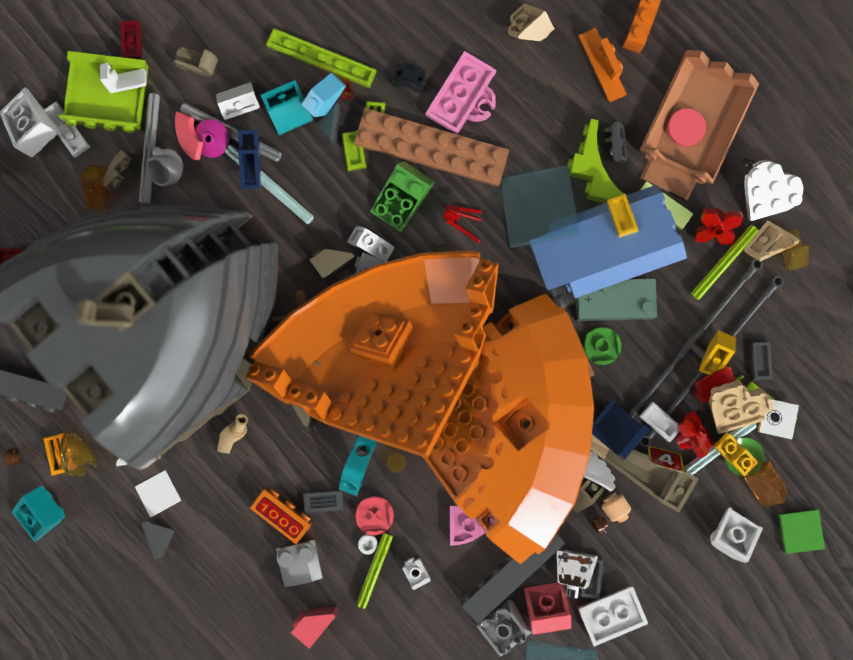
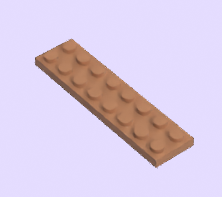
[354,108,509,187]

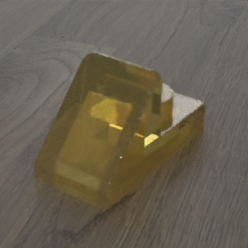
[782,230,810,271]

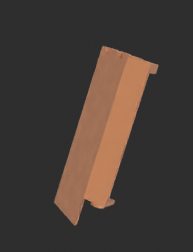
[639,50,759,201]

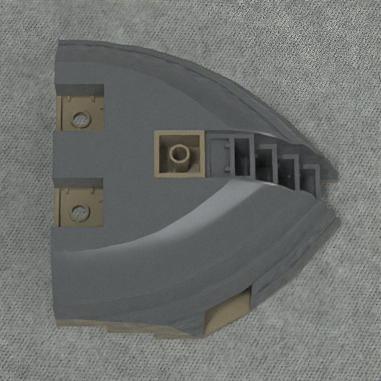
[0,205,278,469]

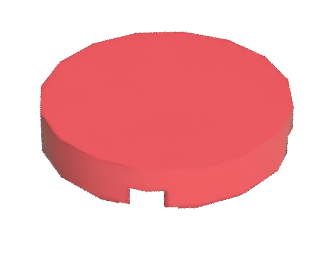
[667,108,706,147]
[355,496,394,535]

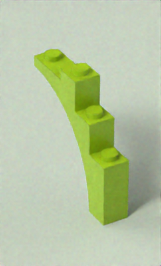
[567,119,624,203]

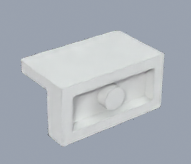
[216,82,260,120]

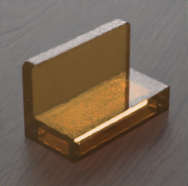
[744,461,788,506]

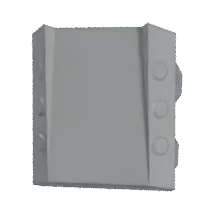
[477,600,532,656]

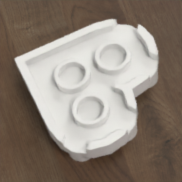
[744,160,803,221]

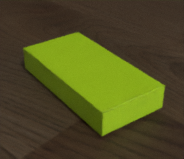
[342,131,367,171]

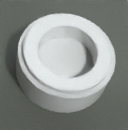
[358,534,378,554]

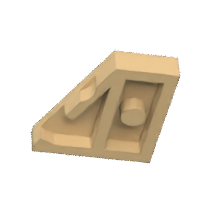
[744,221,799,261]

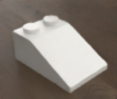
[0,88,58,157]

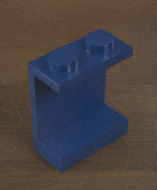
[592,398,650,460]

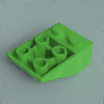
[370,161,435,232]

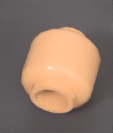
[602,492,631,523]

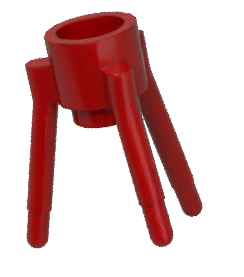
[443,204,482,243]

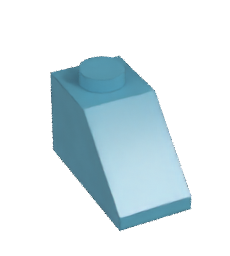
[301,73,346,117]

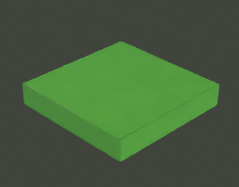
[778,509,825,554]

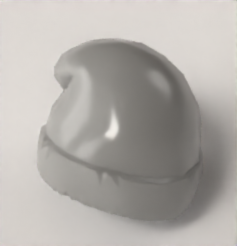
[146,147,183,186]

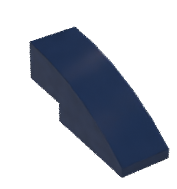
[238,130,261,189]

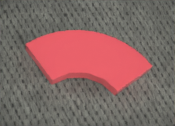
[175,112,203,160]

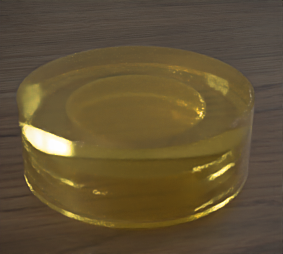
[387,453,406,473]

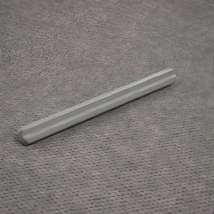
[139,93,160,204]
[180,103,282,162]

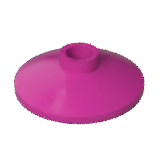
[195,119,230,158]

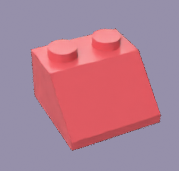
[524,582,571,635]
[291,606,339,649]

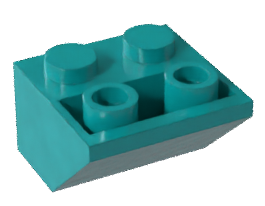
[261,80,313,135]

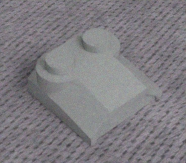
[276,539,323,587]

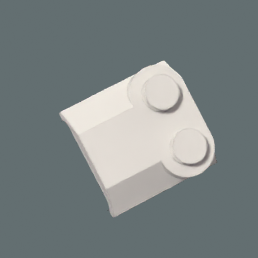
[710,507,763,563]

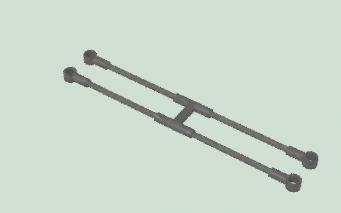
[627,259,784,447]

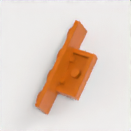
[578,28,627,103]

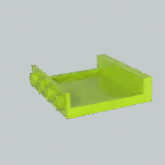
[59,51,149,133]

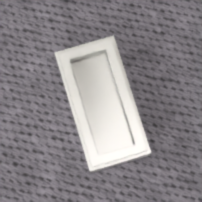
[639,402,680,442]

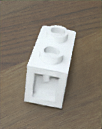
[100,63,146,93]
[347,226,394,262]

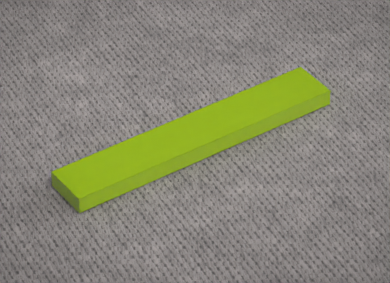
[266,28,376,88]

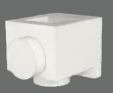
[402,557,431,590]

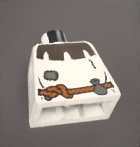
[557,549,598,598]

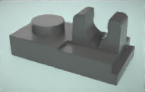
[604,121,627,164]

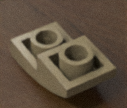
[103,150,132,192]

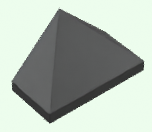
[316,103,341,146]
[141,520,175,560]

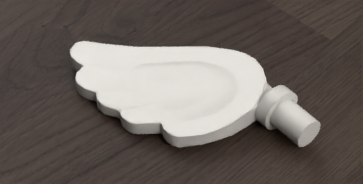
[584,451,615,491]

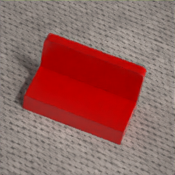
[693,366,736,404]

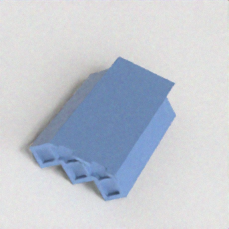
[529,184,687,298]

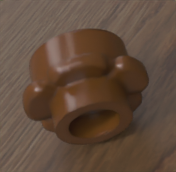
[5,448,20,467]
[592,515,609,534]

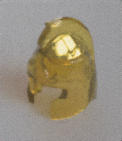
[60,433,97,476]

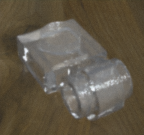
[544,283,576,309]

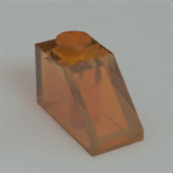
[80,165,108,211]

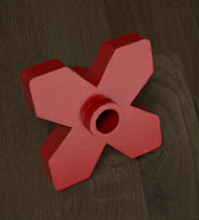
[694,208,743,245]
[676,410,715,459]

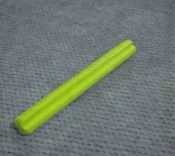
[691,225,759,300]

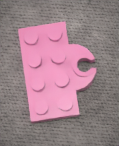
[425,51,496,135]

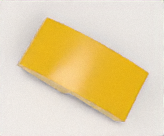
[713,433,758,476]

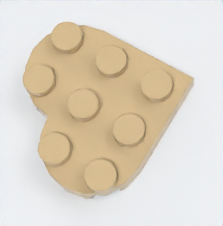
[710,380,773,434]

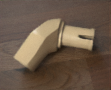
[217,414,248,454]

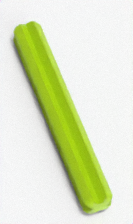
[356,533,393,609]

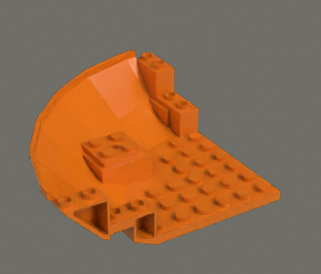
[245,250,498,458]
[423,294,594,564]

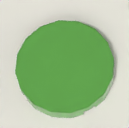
[583,327,622,365]

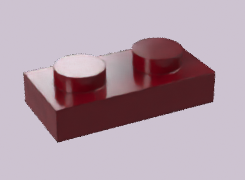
[120,20,143,59]

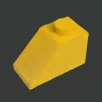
[699,330,736,375]

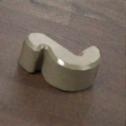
[173,46,218,77]
[76,300,134,327]

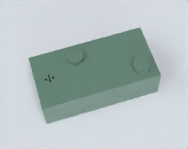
[575,279,657,321]

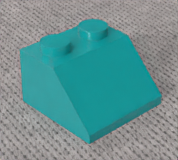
[12,486,65,542]

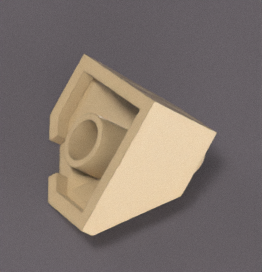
[508,3,554,41]

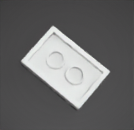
[578,585,648,646]

